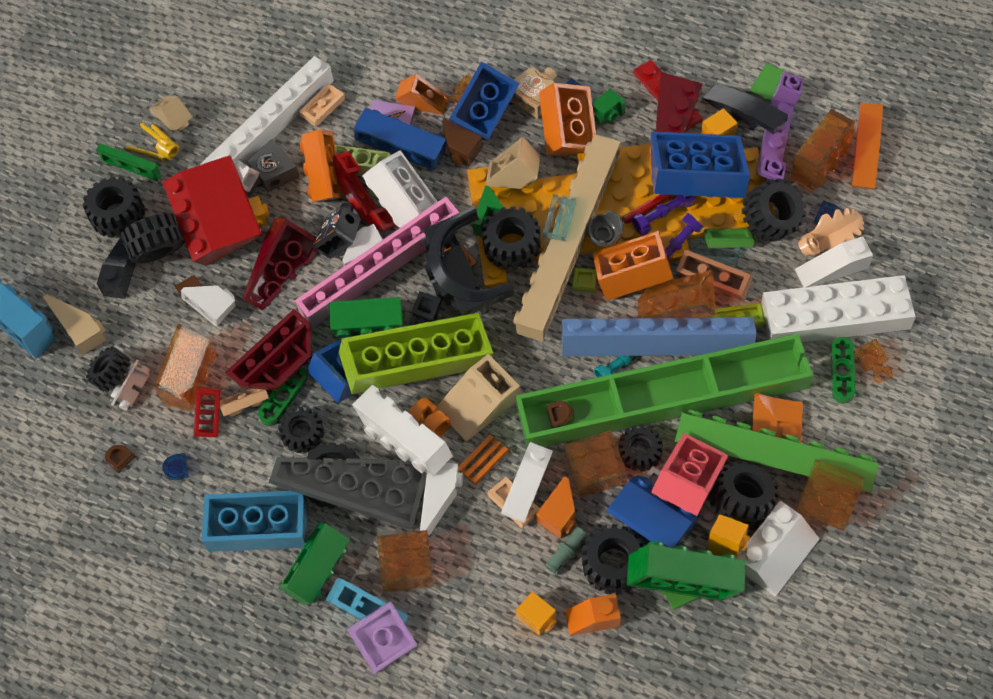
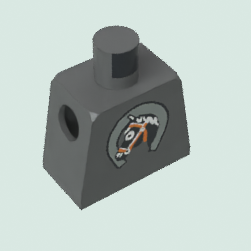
[247,139,300,192]

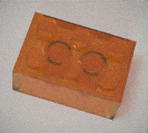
[790,109,855,192]

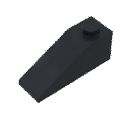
[97,237,136,299]

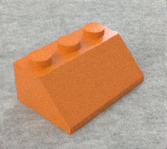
[539,83,596,157]
[300,129,344,202]
[593,231,673,301]

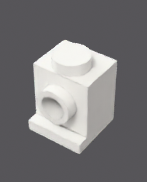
[234,160,260,192]

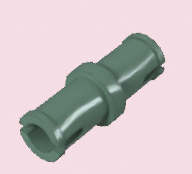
[545,526,588,575]

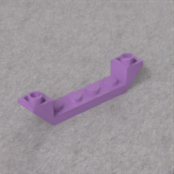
[756,71,804,180]

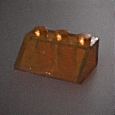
[637,270,716,318]
[154,324,216,412]

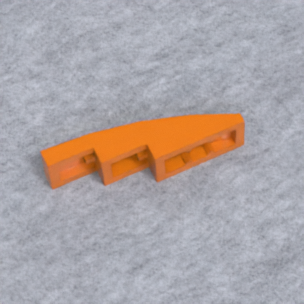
[851,103,883,190]

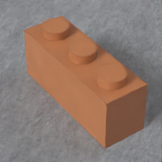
[676,249,753,301]

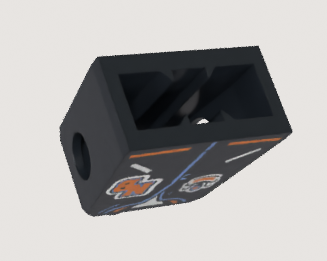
[312,203,361,258]

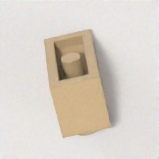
[149,96,193,131]

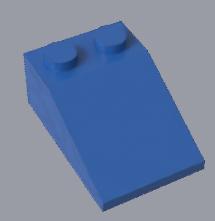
[307,333,361,403]

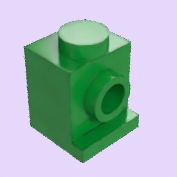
[592,89,626,125]

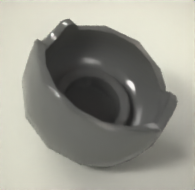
[588,210,623,247]

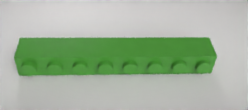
[675,410,879,492]

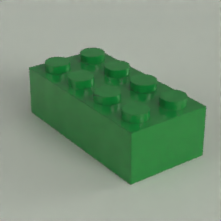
[627,542,745,601]

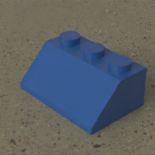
[448,61,520,141]
[606,475,701,548]

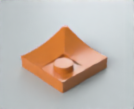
[752,393,803,443]

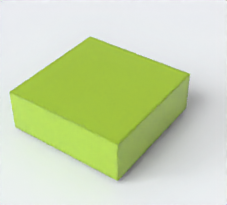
[572,268,597,293]

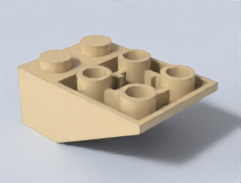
[437,354,521,442]

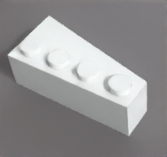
[352,384,453,477]

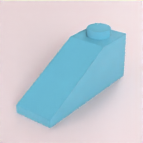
[325,578,409,623]

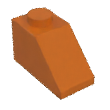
[395,74,449,115]
[536,476,576,538]
[565,594,621,636]

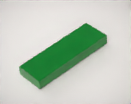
[96,143,162,181]

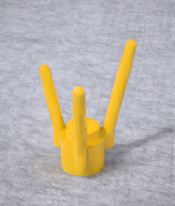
[125,123,179,162]

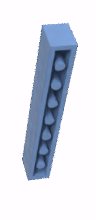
[561,317,756,356]

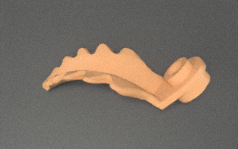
[798,208,864,257]

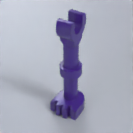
[631,195,696,236]
[665,213,704,259]

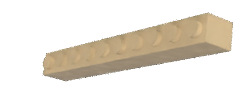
[513,134,620,342]

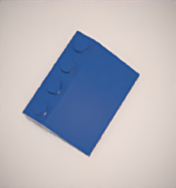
[651,132,750,198]

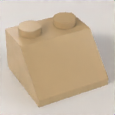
[486,137,540,189]

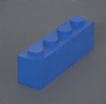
[354,107,446,170]

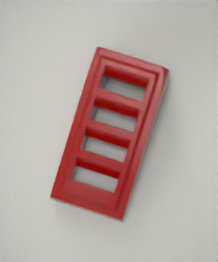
[193,386,221,438]

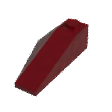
[242,218,317,310]

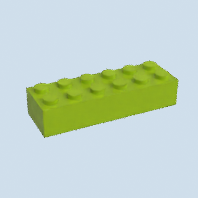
[339,313,493,394]

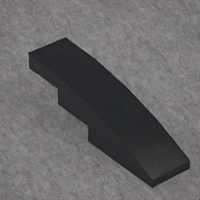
[702,84,788,134]

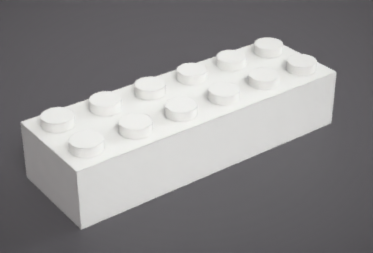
[761,275,916,342]

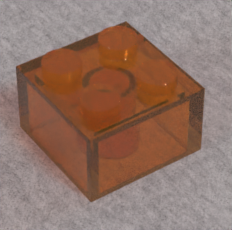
[564,430,627,498]
[796,459,863,531]
[377,530,434,593]

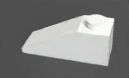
[795,236,873,287]
[501,442,553,523]
[420,463,463,540]

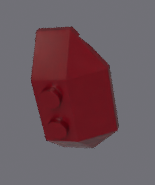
[225,309,312,390]

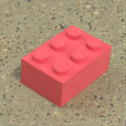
[651,433,729,516]

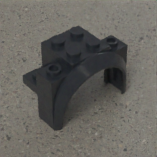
[421,206,514,316]

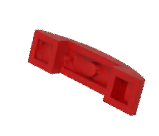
[333,151,396,232]

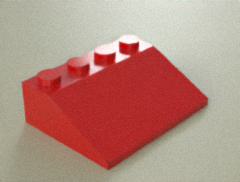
[162,155,263,266]

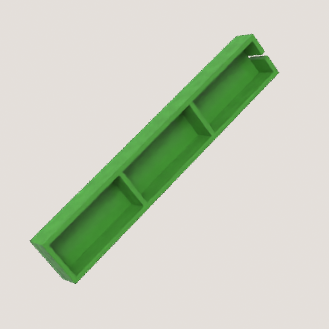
[515,333,813,448]

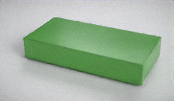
[703,228,754,248]

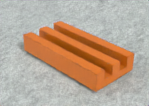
[458,434,508,486]

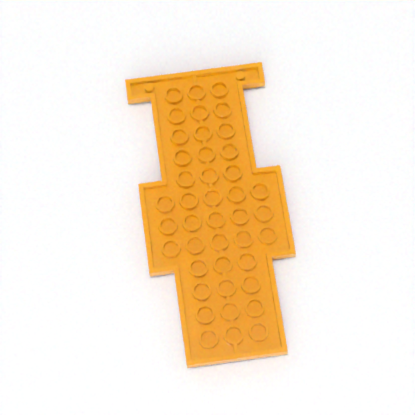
[467,143,775,289]

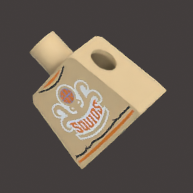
[510,67,557,119]

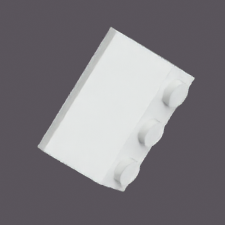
[362,150,437,228]
[737,501,819,597]

